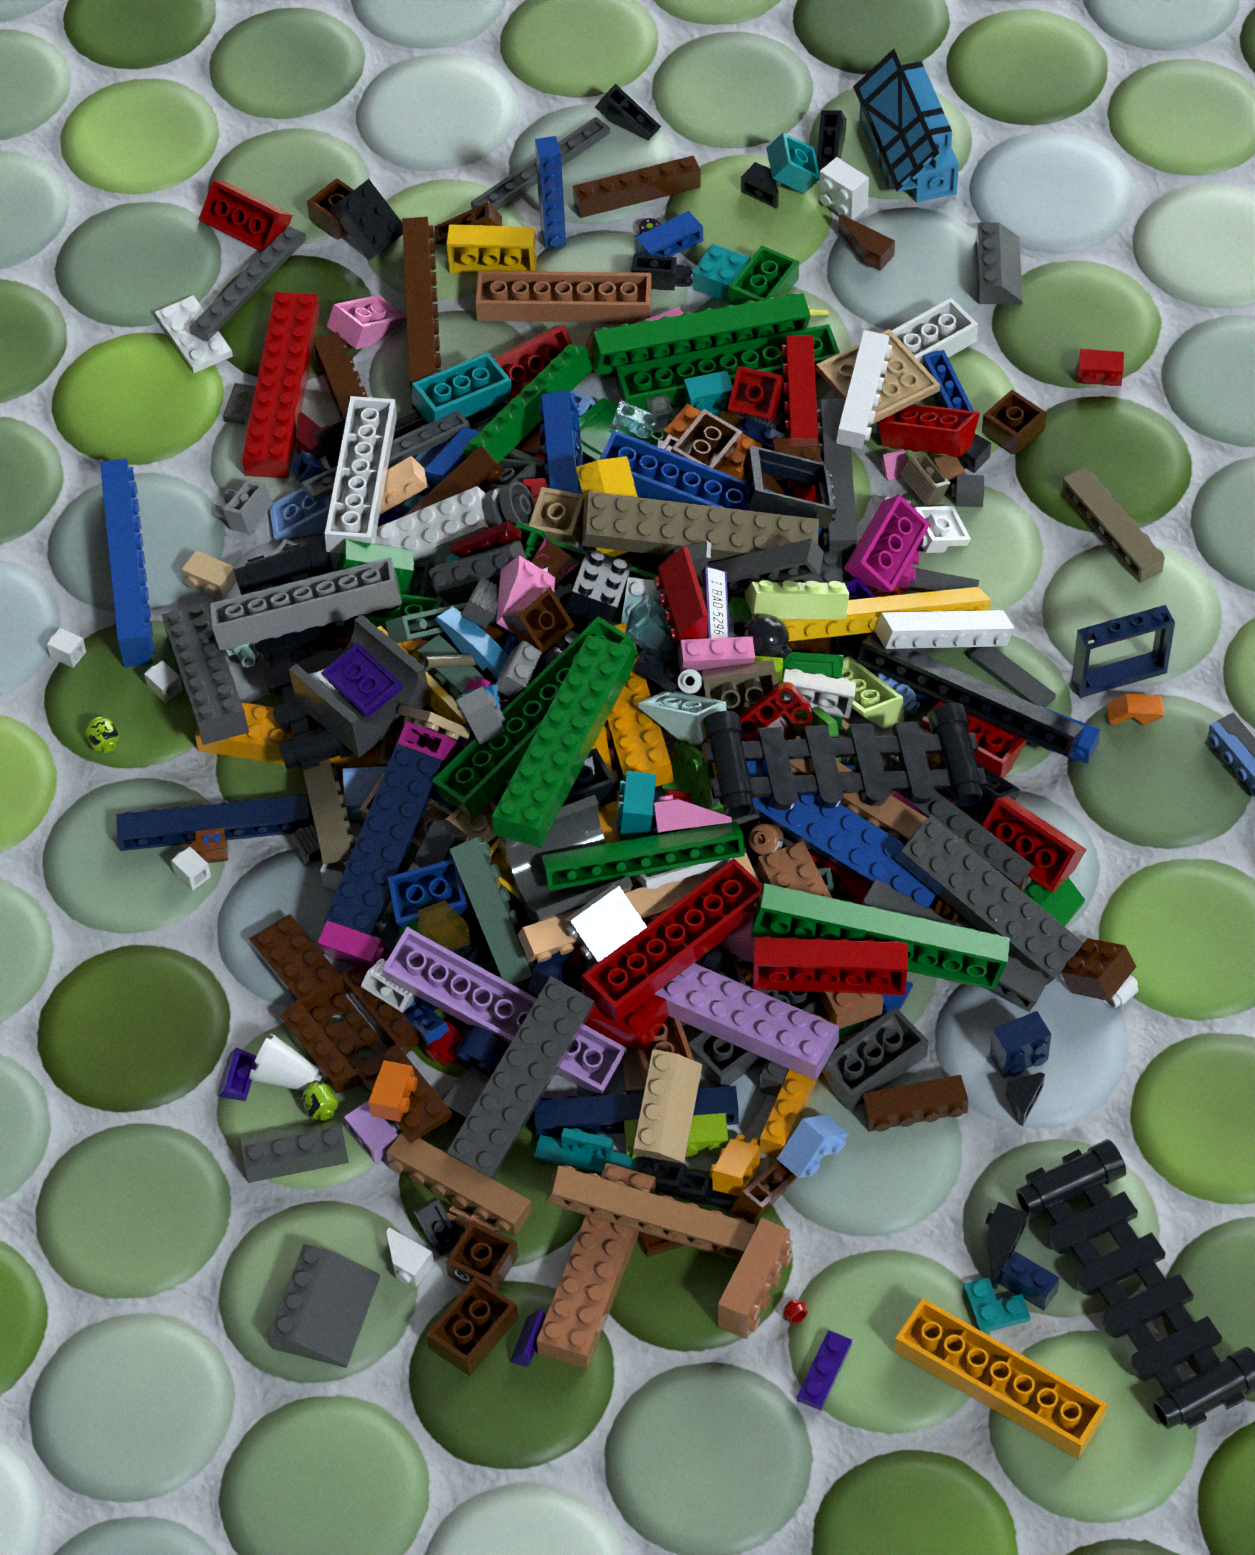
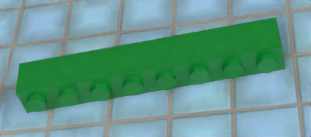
[463,344,594,463]
[541,821,745,891]

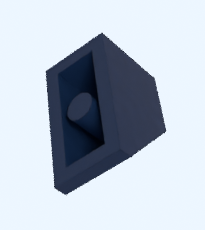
[527,951,572,996]

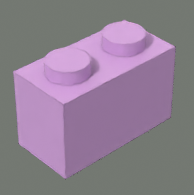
[344,1100,400,1164]

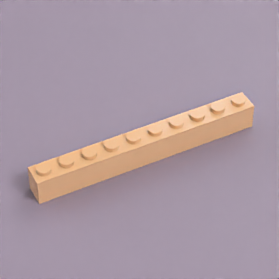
[518,853,757,963]

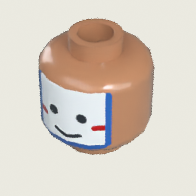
[748,823,784,855]

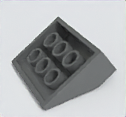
[269,1244,380,1368]

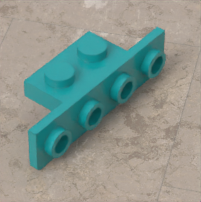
[534,1128,637,1174]

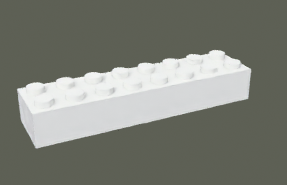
[325,396,397,553]

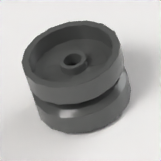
[483,481,536,528]

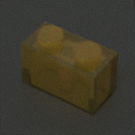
[417,900,470,951]

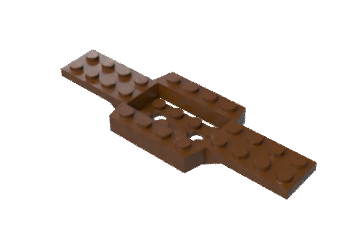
[249,914,453,1144]

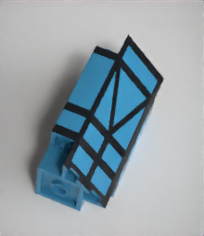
[853,49,959,203]

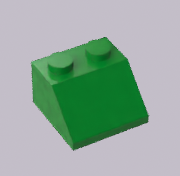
[1022,877,1085,927]

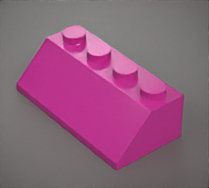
[844,494,930,593]

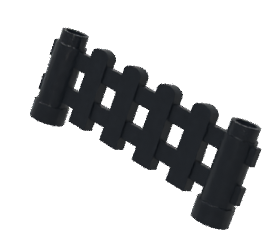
[234,537,383,771]
[700,703,987,818]
[1015,1139,1255,1429]

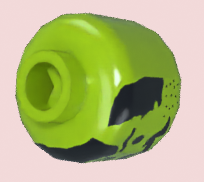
[85,717,120,753]
[301,1082,338,1121]

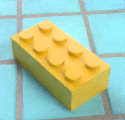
[447,225,537,274]

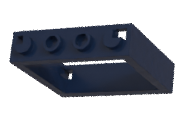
[1071,605,1175,698]

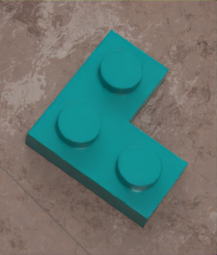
[963,1277,1030,1333]

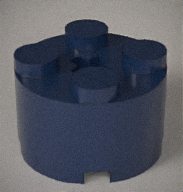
[454,1025,509,1078]

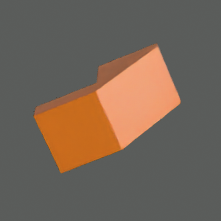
[1107,694,1164,726]

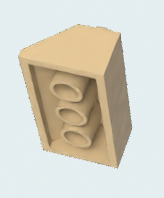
[633,1049,703,1164]

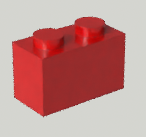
[1077,349,1124,386]

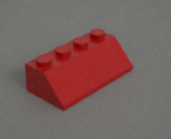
[198,180,293,252]
[493,325,572,403]
[879,404,979,457]
[654,547,708,651]
[921,700,1027,778]
[982,797,1087,892]

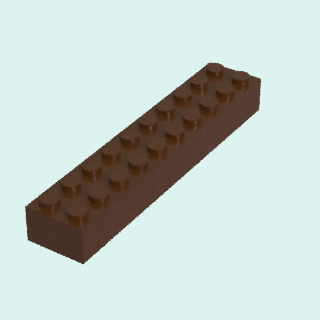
[402,217,441,410]

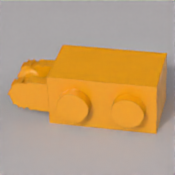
[710,1134,760,1197]

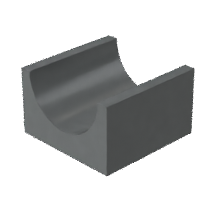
[289,614,431,757]
[497,795,633,925]

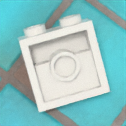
[914,506,971,553]

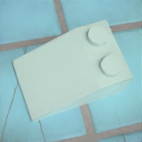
[638,690,726,745]

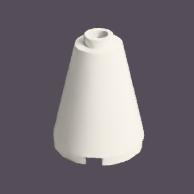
[249,1033,322,1091]

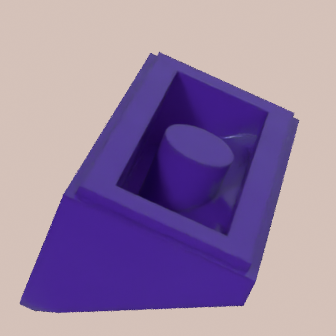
[217,1047,257,1101]
[510,1309,546,1368]

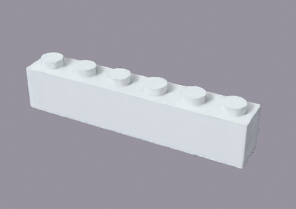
[836,330,892,449]
[875,610,1015,649]

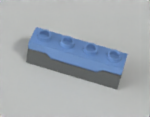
[1208,712,1255,797]

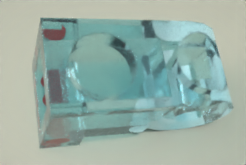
[610,400,656,438]

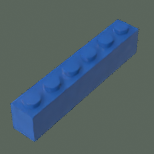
[535,136,566,248]

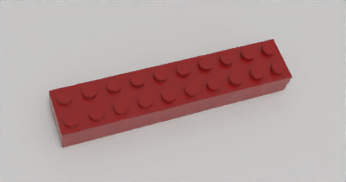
[242,292,320,478]

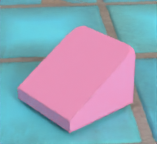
[882,449,907,481]

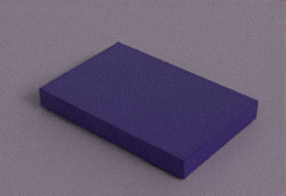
[321,642,403,718]

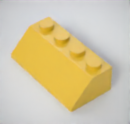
[576,456,638,557]

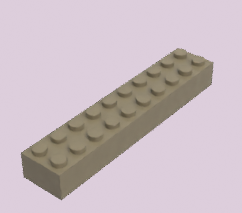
[582,492,819,562]

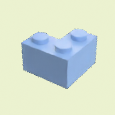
[777,1114,849,1178]

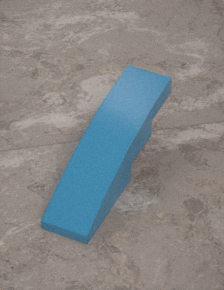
[435,607,509,680]

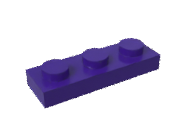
[797,1330,853,1411]

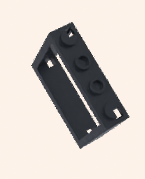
[743,445,837,529]

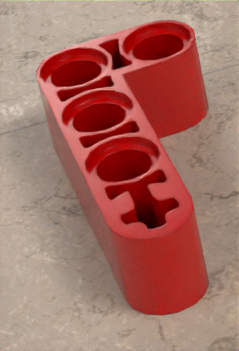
[739,682,812,742]

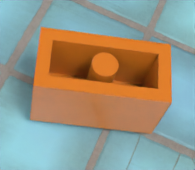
[368,1060,418,1122]

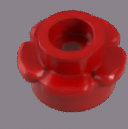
[783,1300,808,1324]

